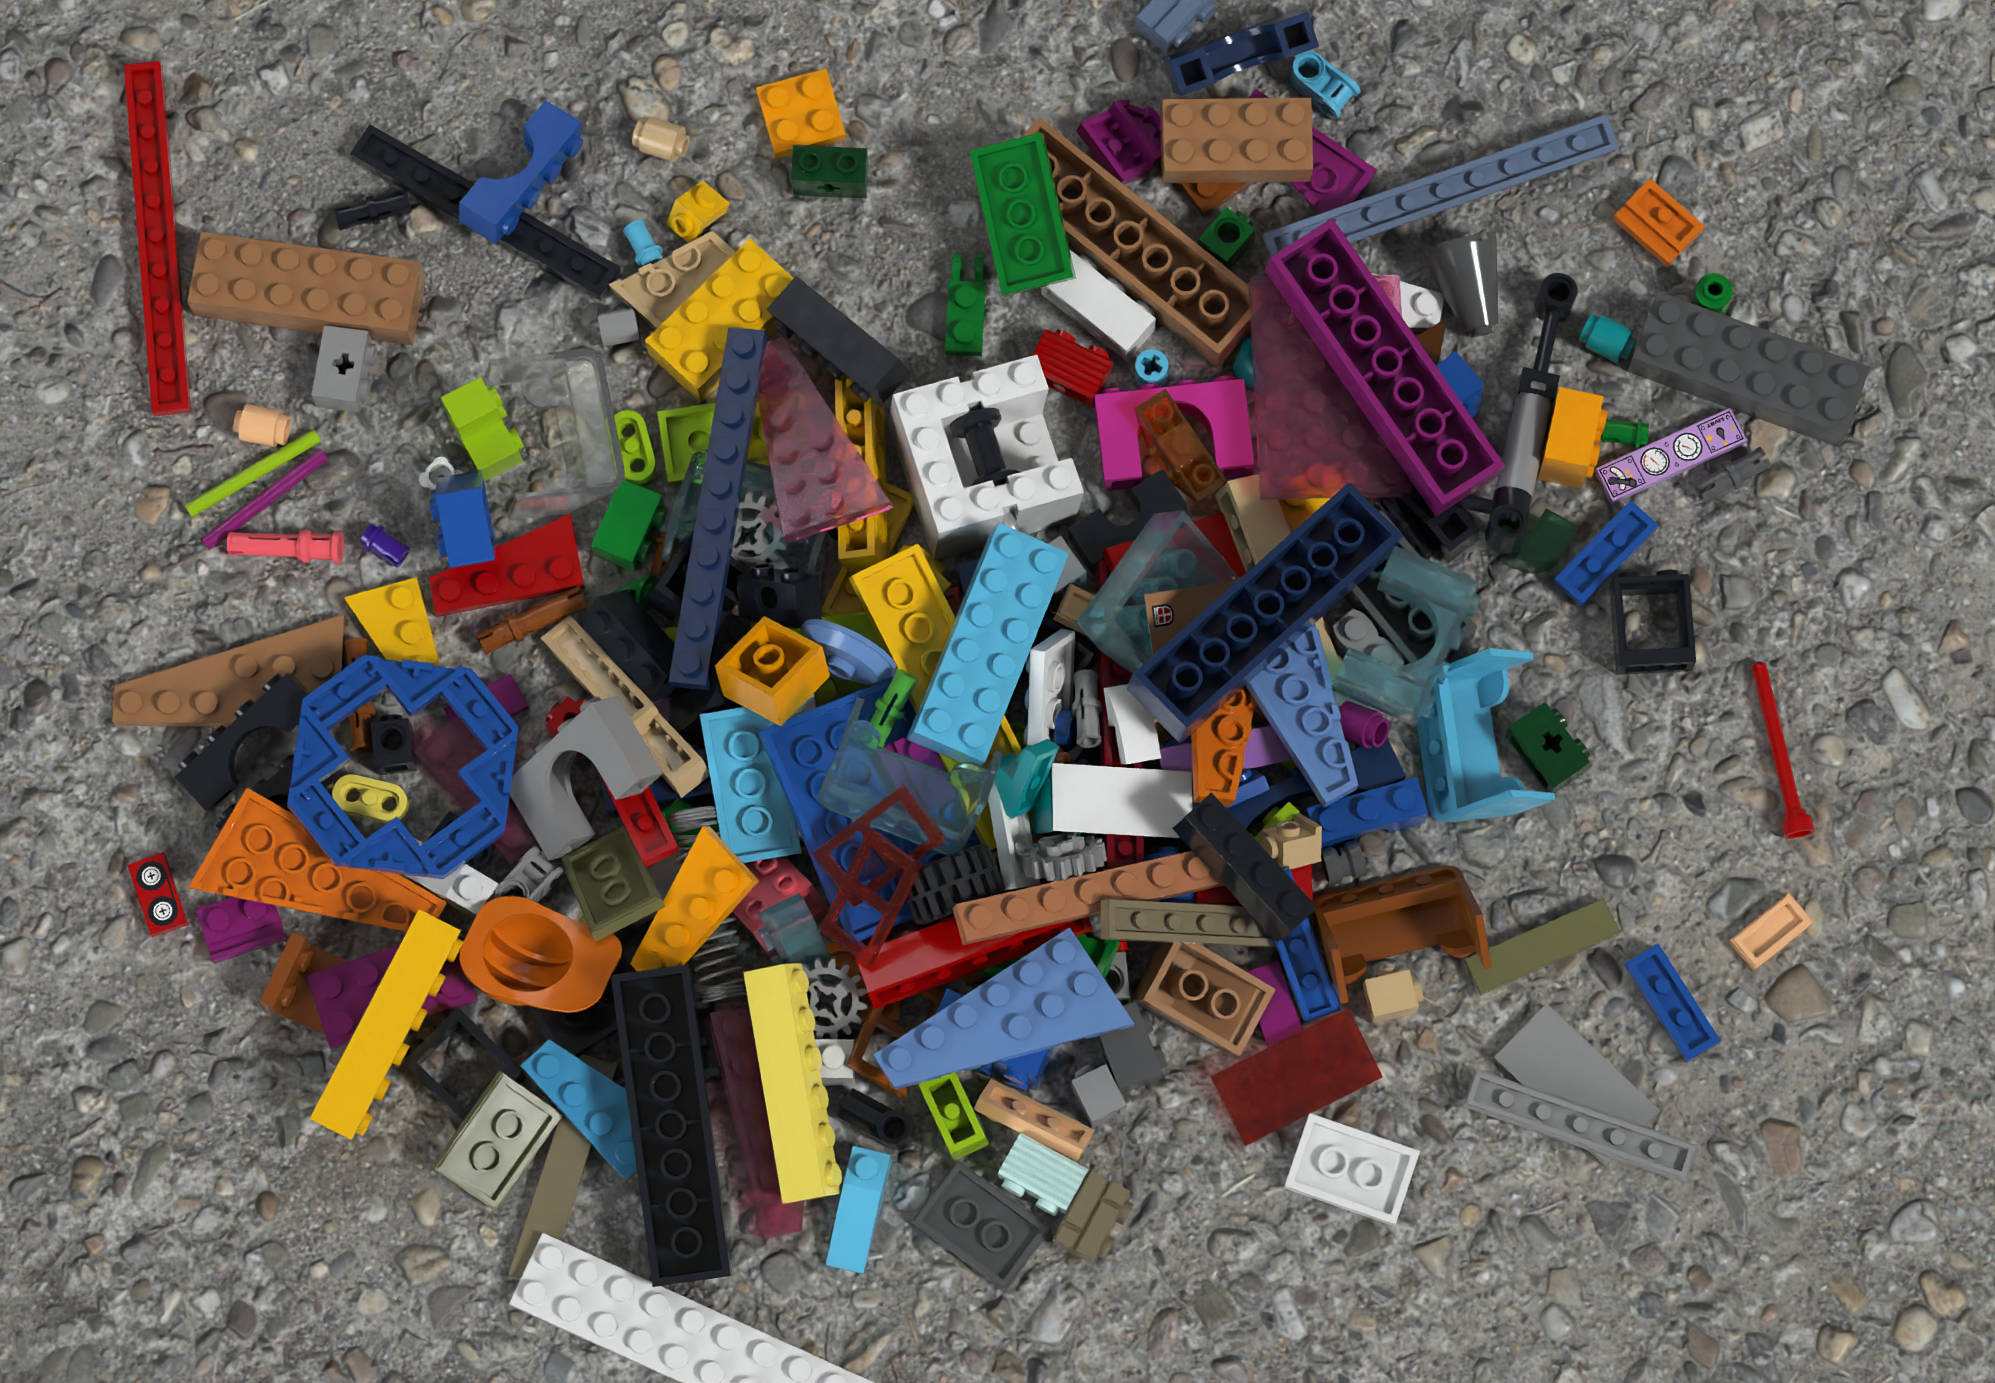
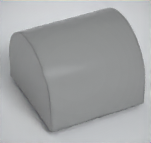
[597,308,640,347]

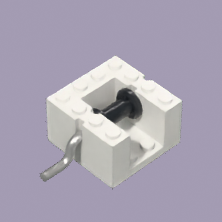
[888,355,1084,561]

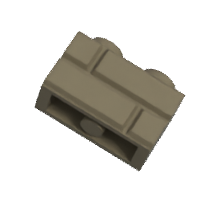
[1052,1170,1134,1265]

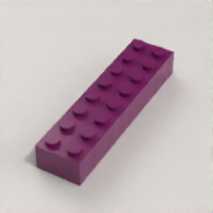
[1265,218,1505,517]

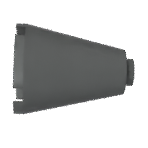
[1423,231,1498,338]

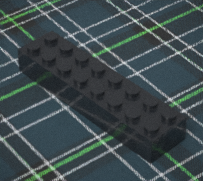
[611,964,732,1287]

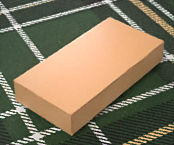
[1729,893,1814,971]

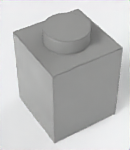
[1071,1063,1127,1128]

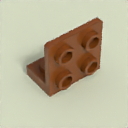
[259,932,349,1036]

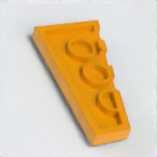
[630,826,759,971]

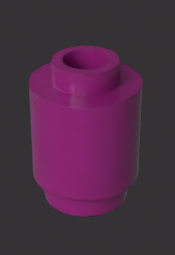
[1338,701,1390,748]

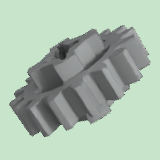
[731,488,790,570]
[1021,832,1107,882]
[802,956,868,1039]

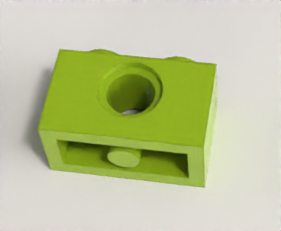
[918,1072,990,1161]

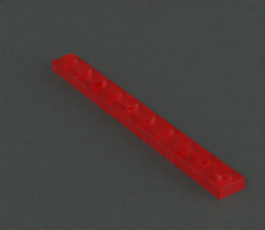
[124,61,191,417]

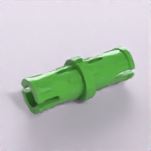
[861,669,918,748]

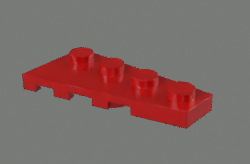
[429,513,585,617]

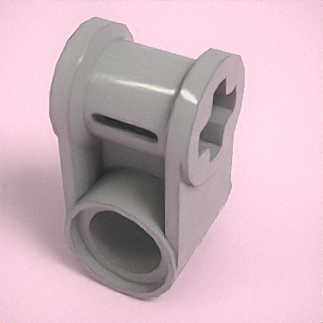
[495,846,565,903]

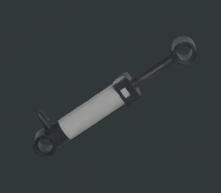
[1460,273,1578,554]

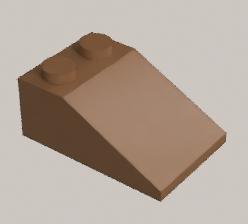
[1130,942,1276,1057]

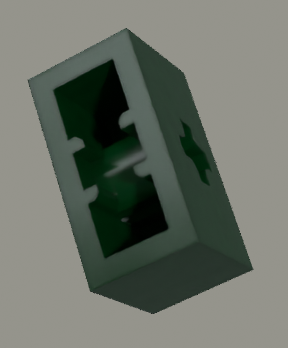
[791,145,869,199]
[1505,702,1590,794]

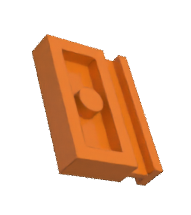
[1612,178,1705,268]

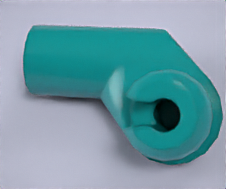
[1233,338,1267,393]

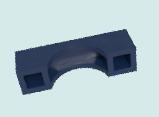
[1162,9,1319,96]

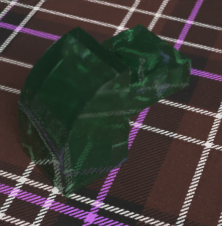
[1499,508,1579,574]

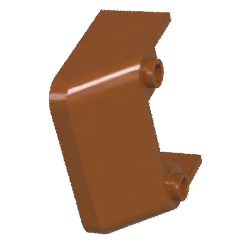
[1313,865,1492,1004]

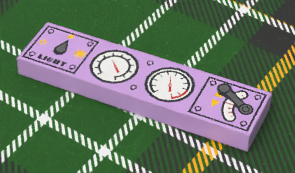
[1595,408,1747,505]

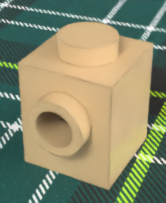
[1362,967,1424,1024]

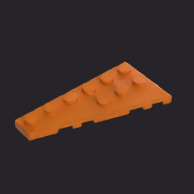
[188,788,448,932]

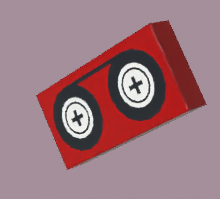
[127,852,189,938]

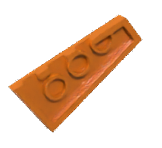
[1191,685,1257,806]

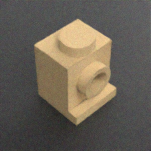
[1260,813,1322,869]

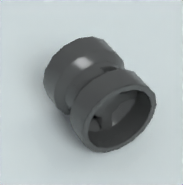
[1321,839,1367,886]

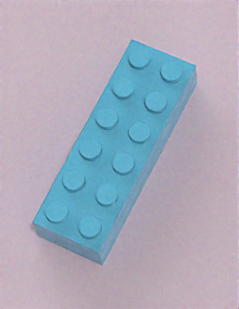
[906,523,1069,769]

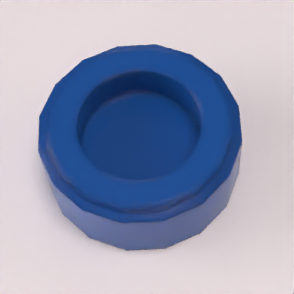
[1054,708,1077,747]

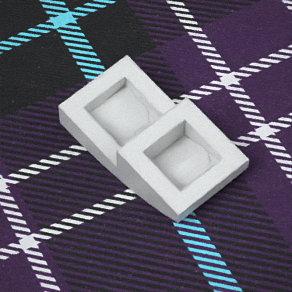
[1104,684,1161,764]

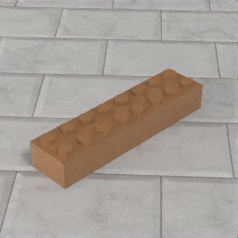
[1022,117,1267,368]

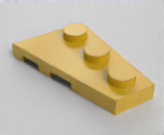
[344,577,441,667]

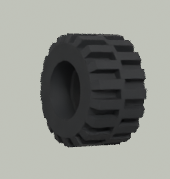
[899,844,1006,924]

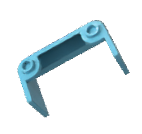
[1413,648,1555,822]

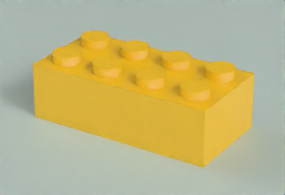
[645,238,794,403]

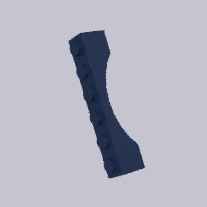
[1178,737,1406,852]

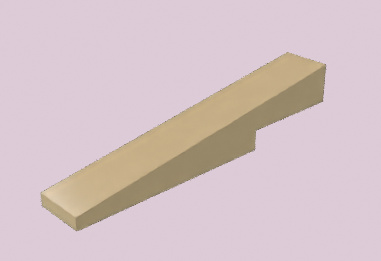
[541,615,710,798]

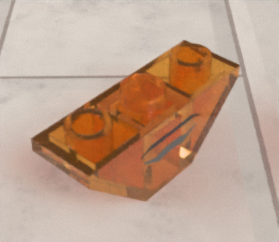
[1134,389,1227,503]

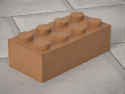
[1160,98,1313,183]

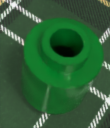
[1691,273,1733,315]

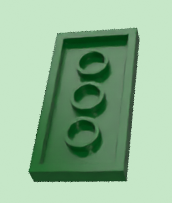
[969,132,1076,297]

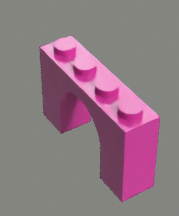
[1094,376,1255,491]

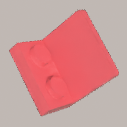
[732,856,830,959]

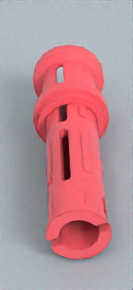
[227,529,344,564]

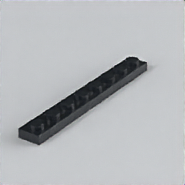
[350,124,621,301]

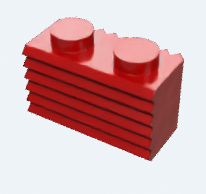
[1032,329,1113,408]

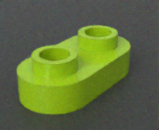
[609,410,656,485]

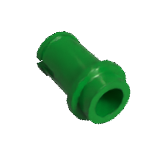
[1602,419,1649,449]

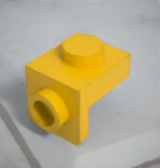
[666,181,730,243]

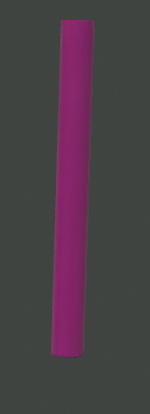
[200,448,329,551]

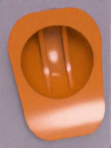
[459,896,622,1013]

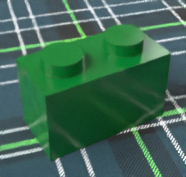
[591,479,668,572]

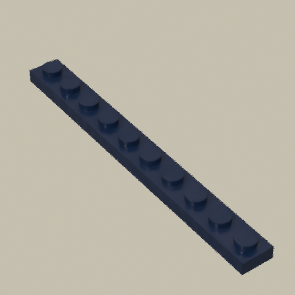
[668,327,768,690]

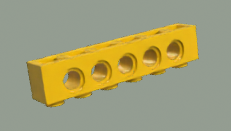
[835,377,888,575]

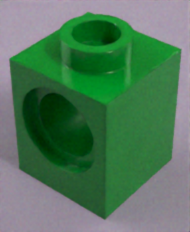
[1198,207,1255,270]

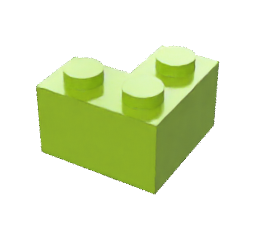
[441,377,524,482]

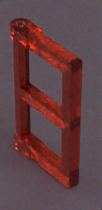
[812,784,946,908]
[818,828,922,965]

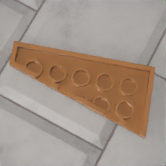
[112,614,346,727]

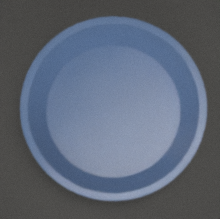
[800,619,897,685]

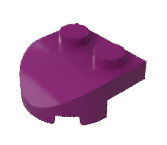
[1076,99,1161,185]

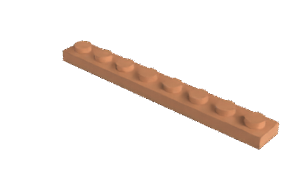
[953,851,1224,945]

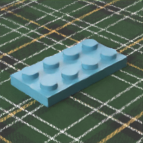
[700,707,802,863]

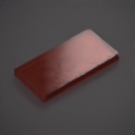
[1209,1008,1383,1146]

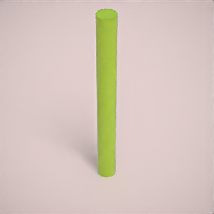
[184,429,321,517]

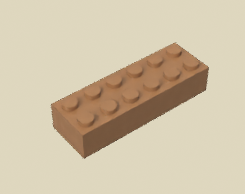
[187,232,426,346]

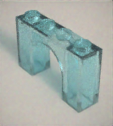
[1332,546,1482,727]

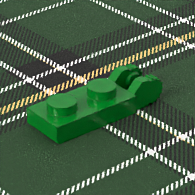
[945,253,986,356]

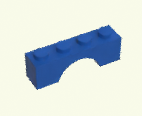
[459,100,583,244]

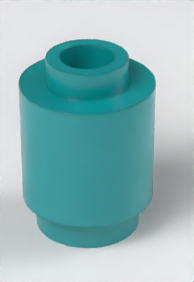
[1578,314,1637,363]

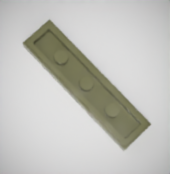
[1464,898,1621,996]

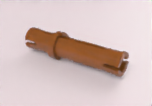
[475,586,588,655]
[344,638,376,753]

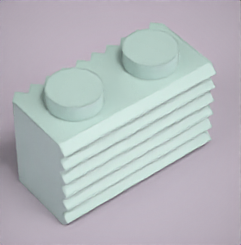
[998,1132,1089,1216]

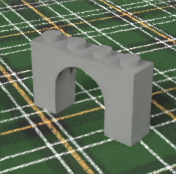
[510,696,663,860]

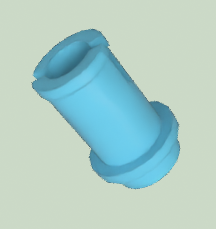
[623,220,663,267]

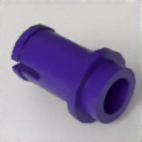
[360,524,410,568]

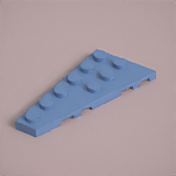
[873,927,1134,1090]

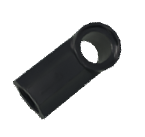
[837,1088,915,1151]

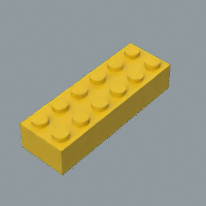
[309,909,464,1140]

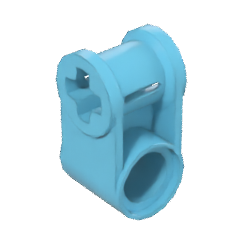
[1290,51,1361,120]

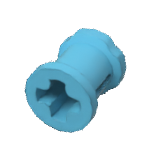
[1135,349,1168,387]

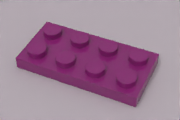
[307,945,478,1050]

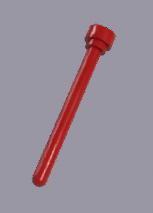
[1752,661,1815,839]

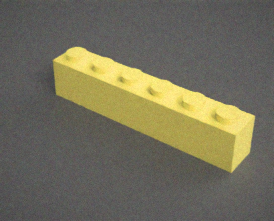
[743,963,842,1204]

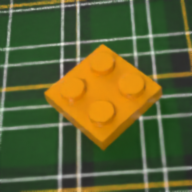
[756,68,846,159]

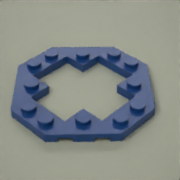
[287,655,519,879]

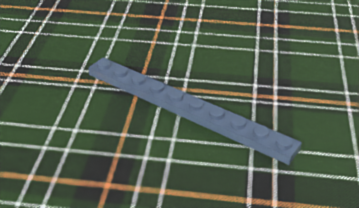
[1262,114,1619,257]

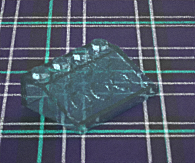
[1076,510,1240,674]

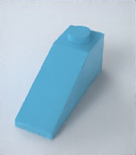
[826,1146,892,1275]

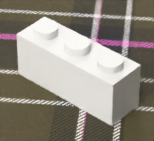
[1041,250,1156,362]

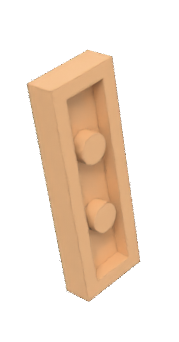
[974,1079,1095,1161]

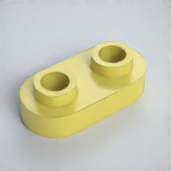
[332,774,409,824]

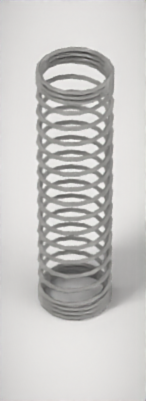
[667,806,747,1003]

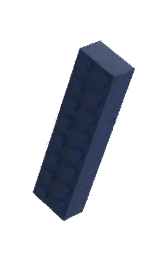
[1127,482,1403,744]

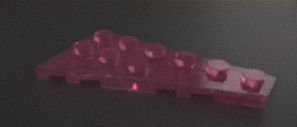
[758,337,894,543]

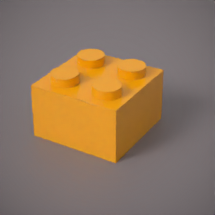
[1537,387,1608,489]
[715,616,830,726]

